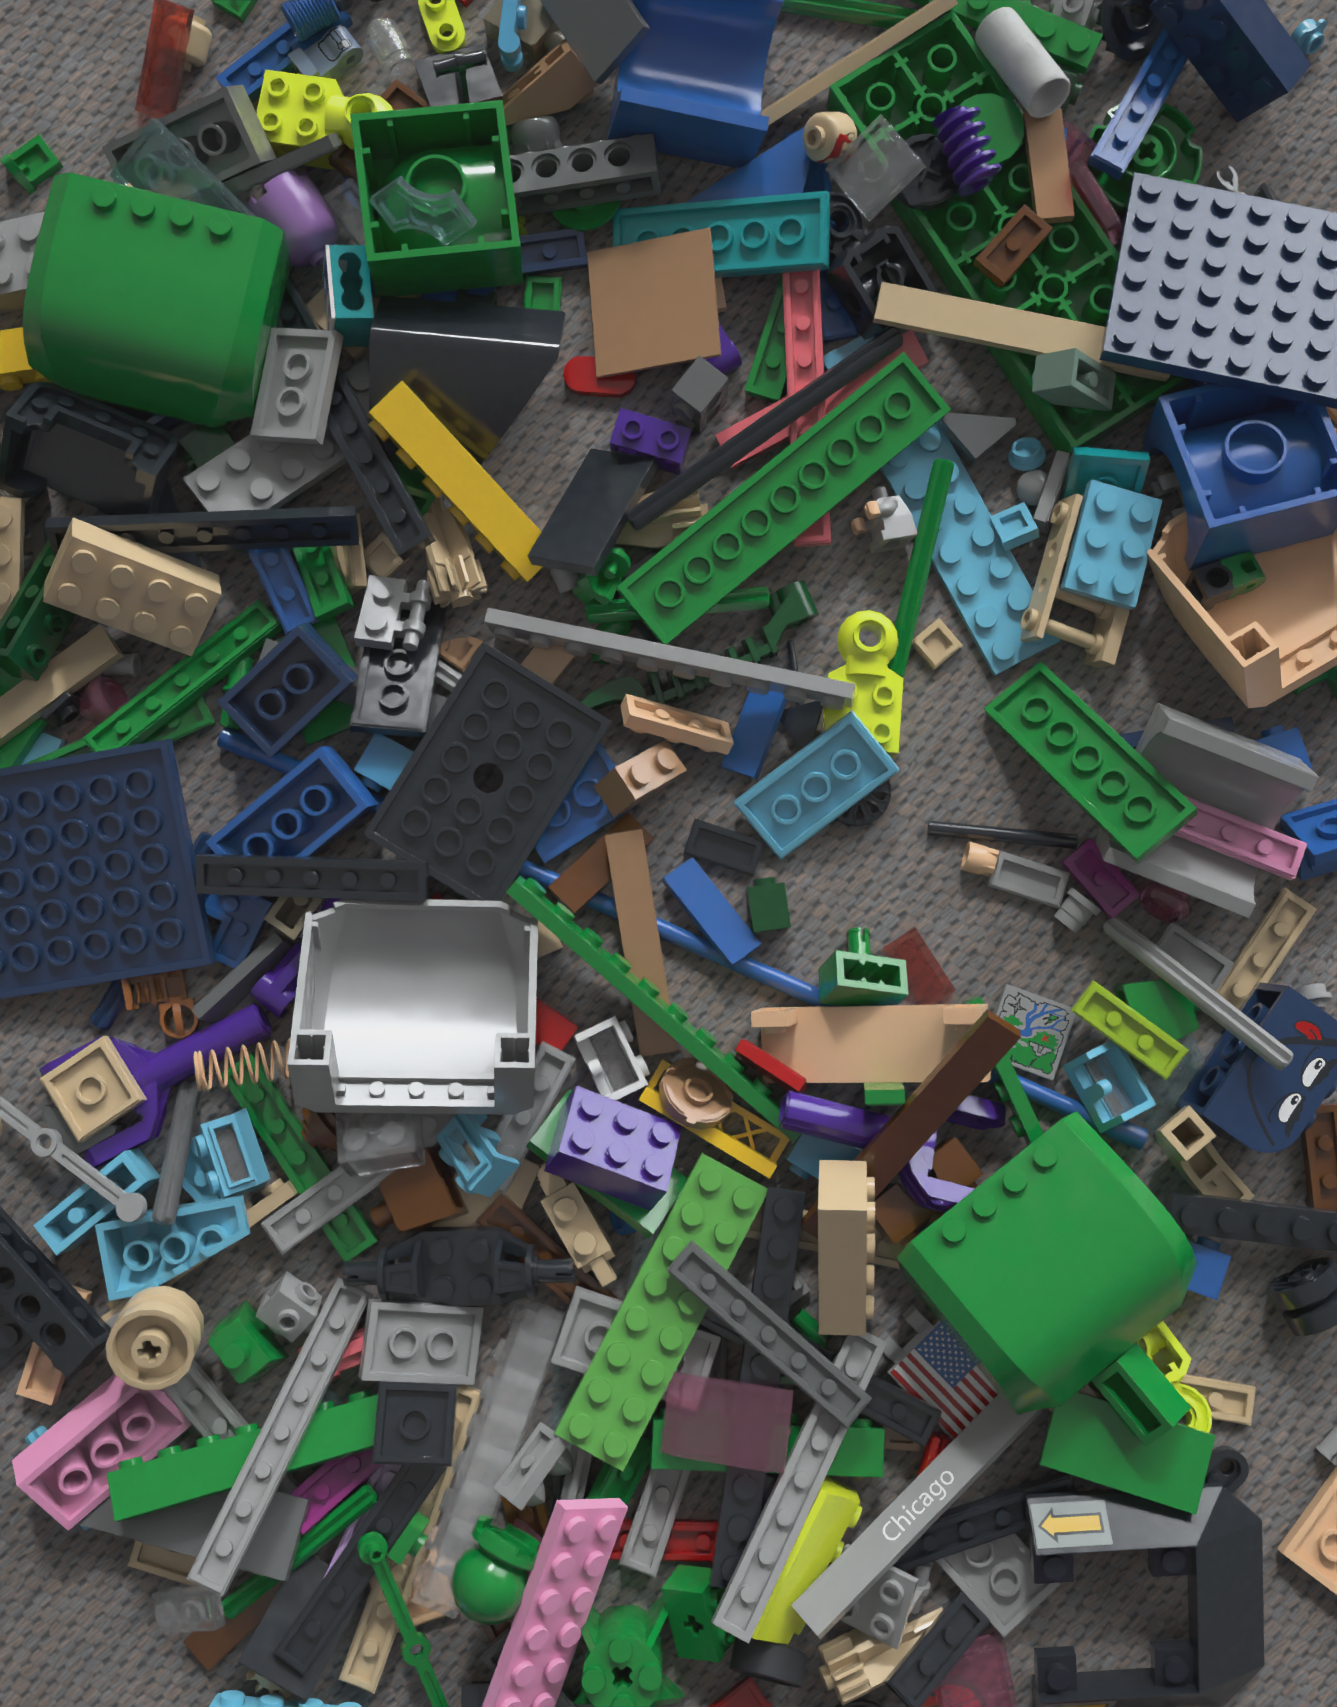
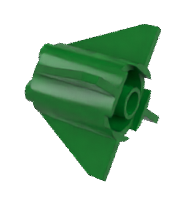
[573,1595,684,1707]

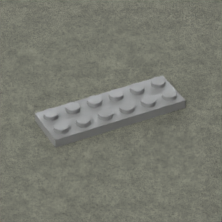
[183,359,370,512]

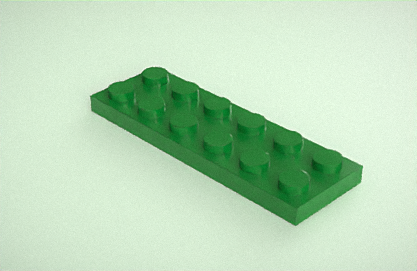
[984,661,1198,864]

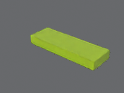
[1070,980,1189,1080]

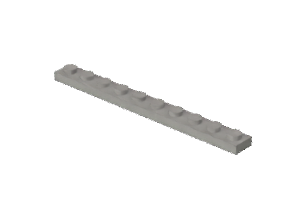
[484,608,855,710]

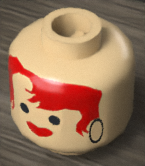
[803,112,857,163]

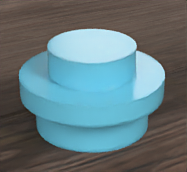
[1008,437,1046,471]

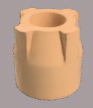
[960,842,999,876]

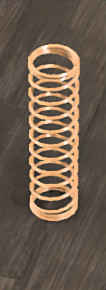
[194,1038,290,1092]

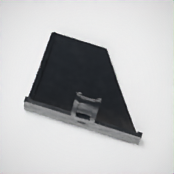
[369,289,566,478]

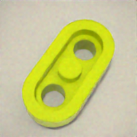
[418,0,466,54]

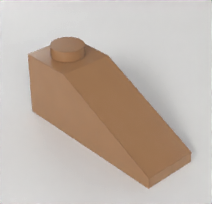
[502,39,598,126]

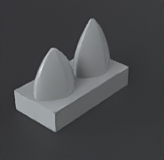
[493,1422,573,1511]

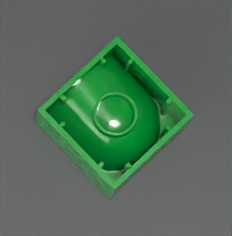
[350,100,523,298]

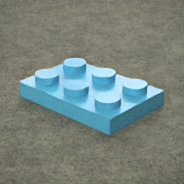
[1060,479,1162,610]

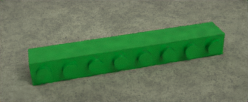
[107,1390,378,1522]

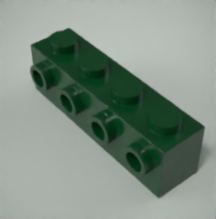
[0,540,76,681]

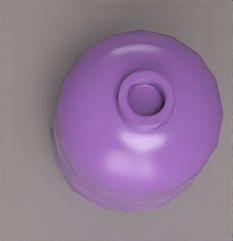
[246,170,339,268]

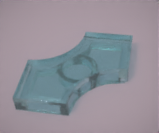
[369,176,477,246]

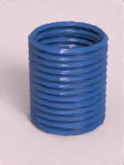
[281,0,341,43]

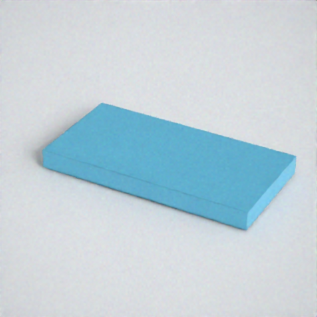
[734,710,899,860]

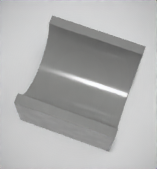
[1095,703,1319,918]

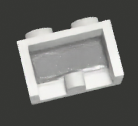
[573,1016,650,1100]

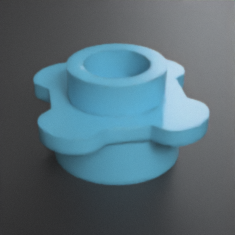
[1291,19,1327,55]

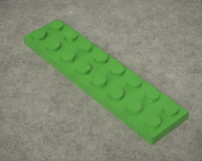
[554,1153,767,1472]

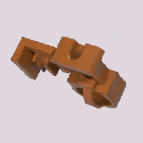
[121,969,200,1038]

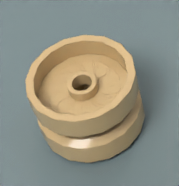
[106,1286,204,1390]

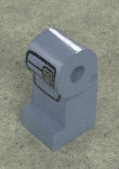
[288,25,364,80]

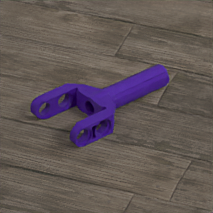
[39,1003,272,1169]
[778,1090,1007,1213]

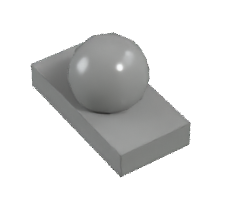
[1016,450,1071,534]

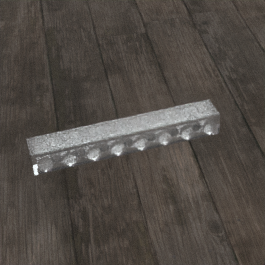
[411,1296,567,1619]

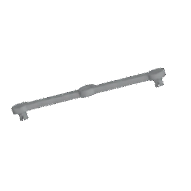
[0,1096,147,1222]

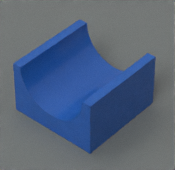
[607,0,784,168]
[1142,383,1337,571]

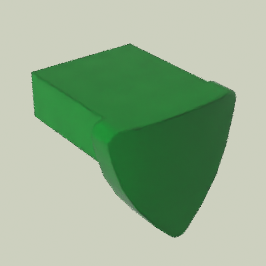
[0,134,63,195]

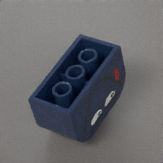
[1175,982,1337,1153]

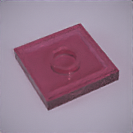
[1068,158,1122,245]

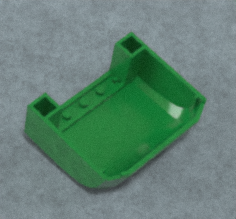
[23,172,291,427]
[896,1111,1197,1415]

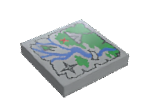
[994,984,1076,1080]

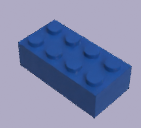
[206,746,379,901]

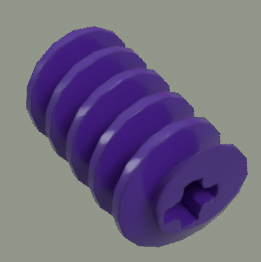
[933,106,1002,196]

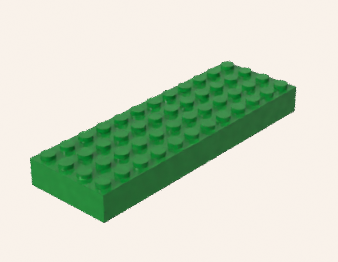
[826,10,1191,456]

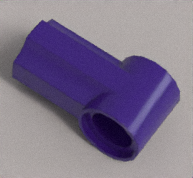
[250,942,302,1019]

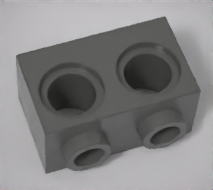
[671,355,729,435]

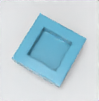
[990,502,1040,552]

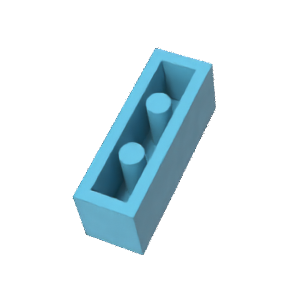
[33,1148,160,1256]

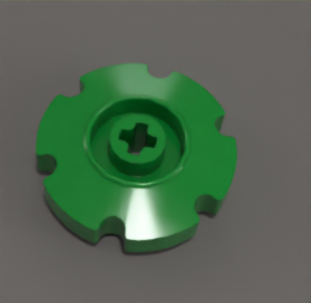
[1082,103,1203,215]

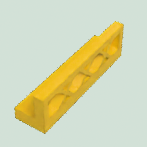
[639,1059,790,1179]

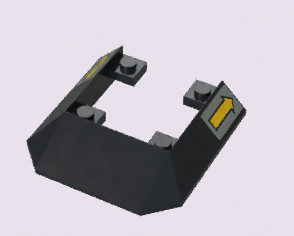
[1025,1483,1265,1707]

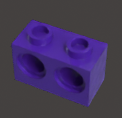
[610,408,691,475]

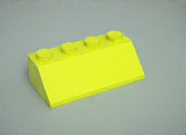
[751,1475,862,1645]

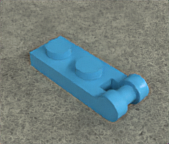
[498,0,528,72]

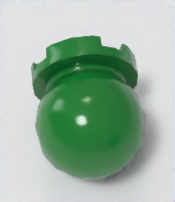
[450,1515,540,1625]

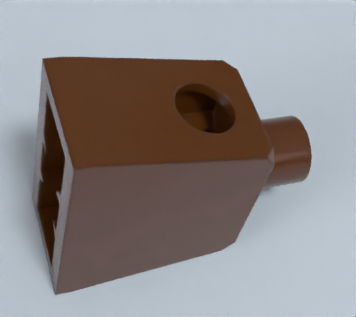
[370,1147,469,1233]

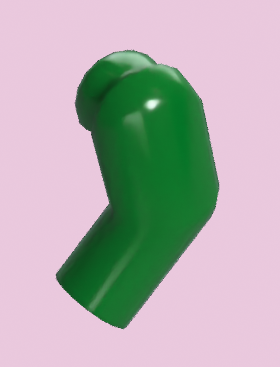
[790,1308,828,1348]

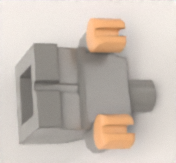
[850,486,918,554]

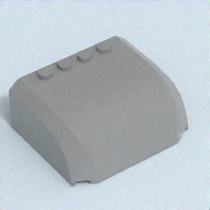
[287,899,538,1115]

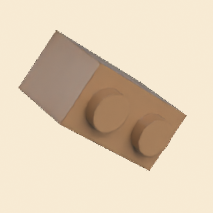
[593,740,687,818]

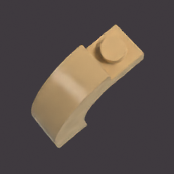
[1155,1105,1255,1200]

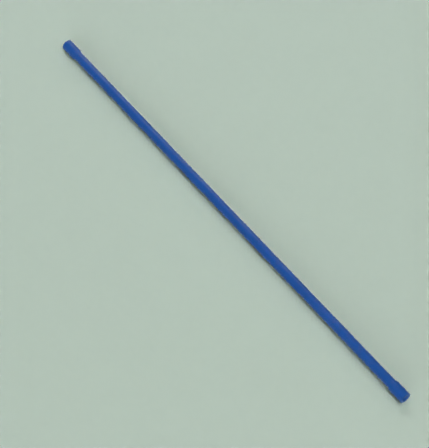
[217,728,1148,1151]

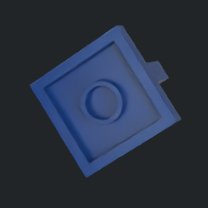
[1280,799,1337,881]

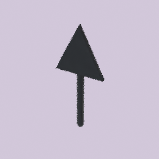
[780,640,823,750]

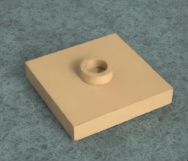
[40,1036,147,1143]

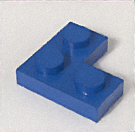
[203,894,275,969]

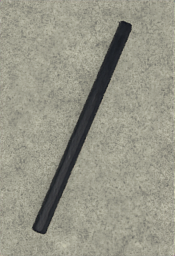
[625,326,903,531]

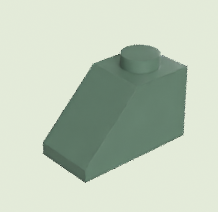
[1032,348,1116,411]

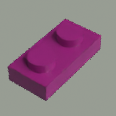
[1060,838,1140,919]

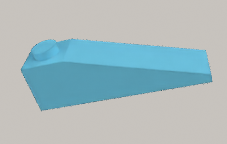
[95,1195,251,1301]

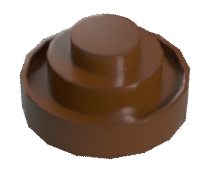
[301,1107,348,1152]

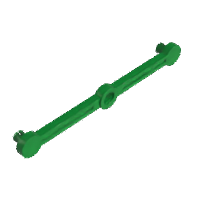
[357,1532,449,1707]

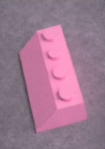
[12,1374,192,1531]

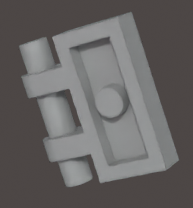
[354,575,432,651]

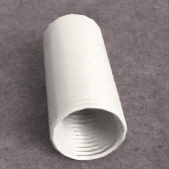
[975,7,1071,118]

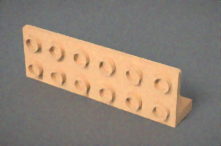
[751,1004,991,1083]

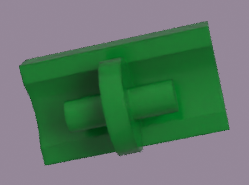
[572,547,631,607]

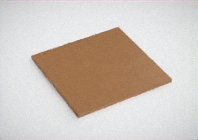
[587,227,722,379]

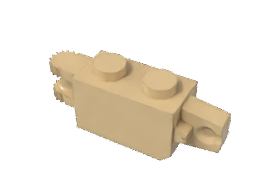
[536,1161,617,1287]

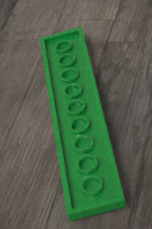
[616,352,951,645]

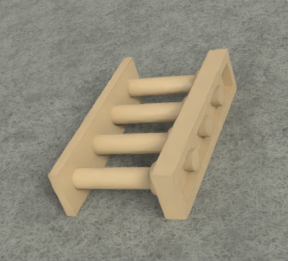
[1020,494,1130,668]

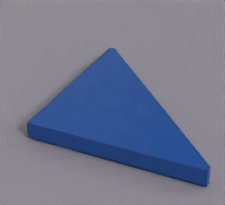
[685,127,812,203]

